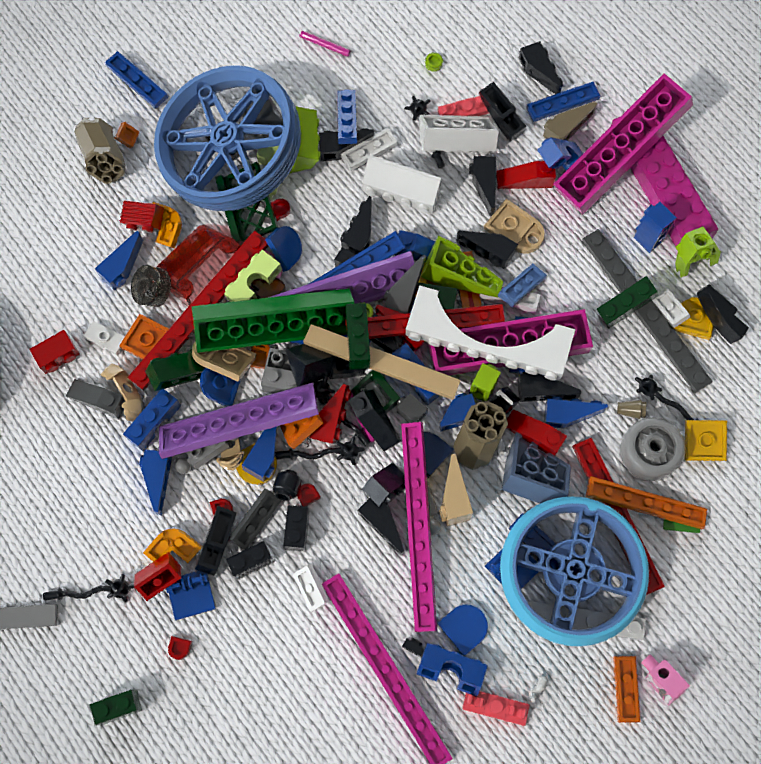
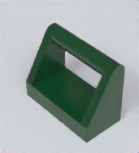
[351,370,400,413]

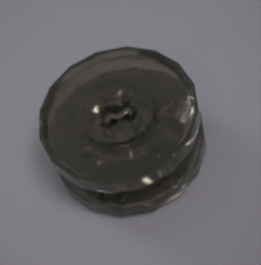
[131,265,171,307]

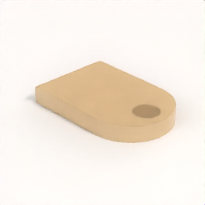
[483,199,545,254]
[192,342,257,382]

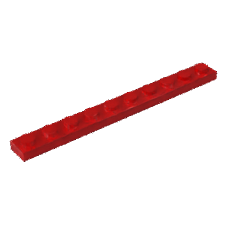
[127,230,268,391]

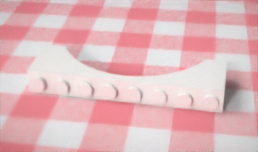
[406,285,575,380]

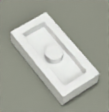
[652,287,690,328]
[293,564,330,612]

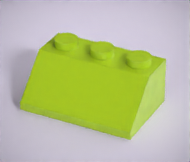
[289,106,320,174]

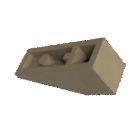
[543,101,598,141]

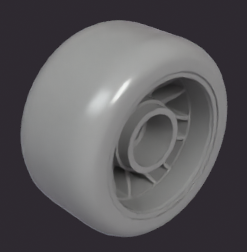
[620,417,685,481]

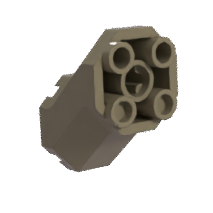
[74,118,126,184]
[453,401,508,470]

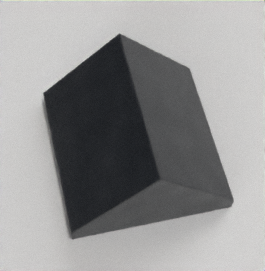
[286,344,335,387]

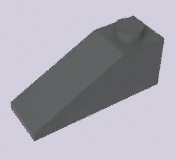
[383,255,427,314]
[66,379,126,420]

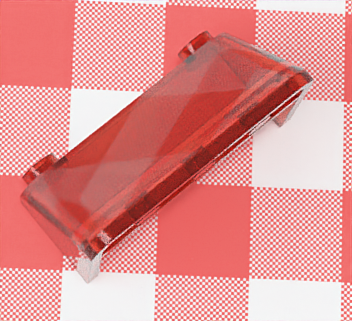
[154,225,240,307]

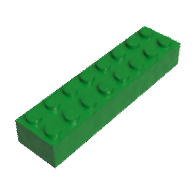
[191,289,354,353]

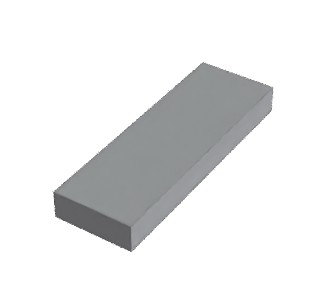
[0,604,58,630]

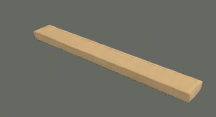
[303,324,461,400]

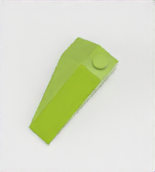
[421,236,503,298]

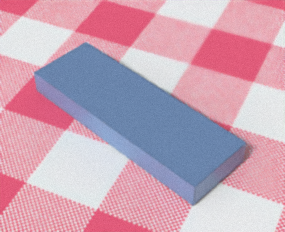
[497,263,547,308]

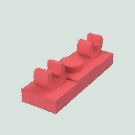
[438,96,489,116]
[462,691,530,726]

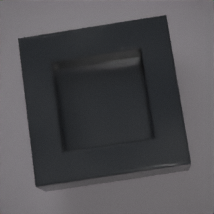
[402,638,425,657]

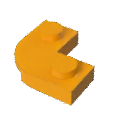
[152,202,182,249]
[143,528,202,563]

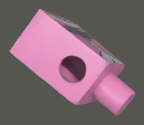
[641,654,690,706]

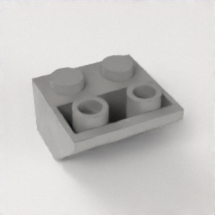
[261,348,297,394]

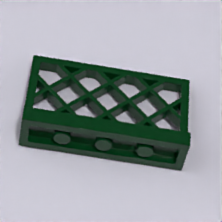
[215,162,279,247]

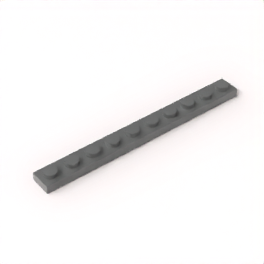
[582,229,713,393]

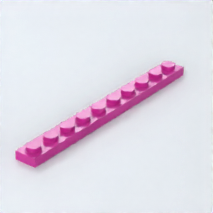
[401,422,437,632]
[322,573,453,764]

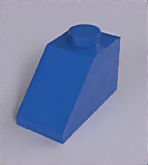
[439,393,476,432]

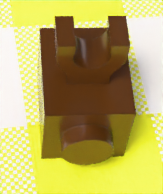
[251,278,286,299]

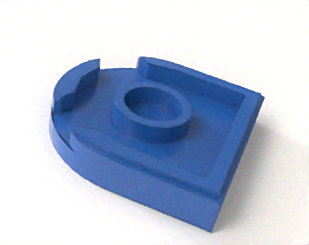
[265,226,302,272]
[200,368,241,407]
[437,605,488,656]

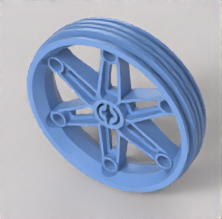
[154,66,301,211]

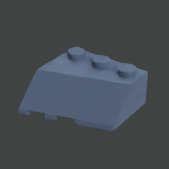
[502,432,571,504]

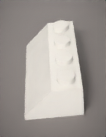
[419,115,499,153]
[362,155,441,214]

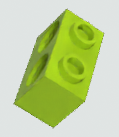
[469,363,501,402]

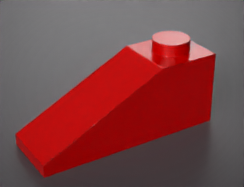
[496,161,556,189]
[506,409,567,456]

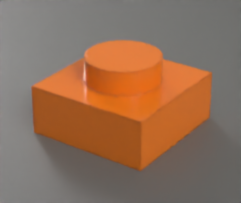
[115,122,139,148]

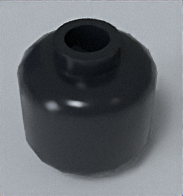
[272,469,302,501]

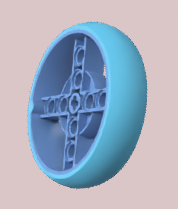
[500,496,649,646]

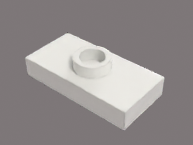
[83,321,124,356]

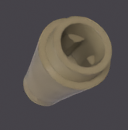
[617,400,646,419]

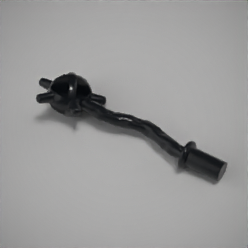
[404,96,445,169]
[635,375,699,420]
[313,376,371,447]
[275,437,365,465]
[43,574,134,603]

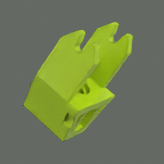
[675,227,721,277]

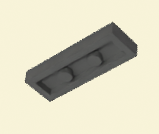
[229,488,282,550]

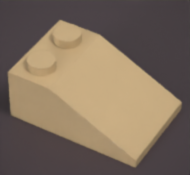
[439,454,473,527]

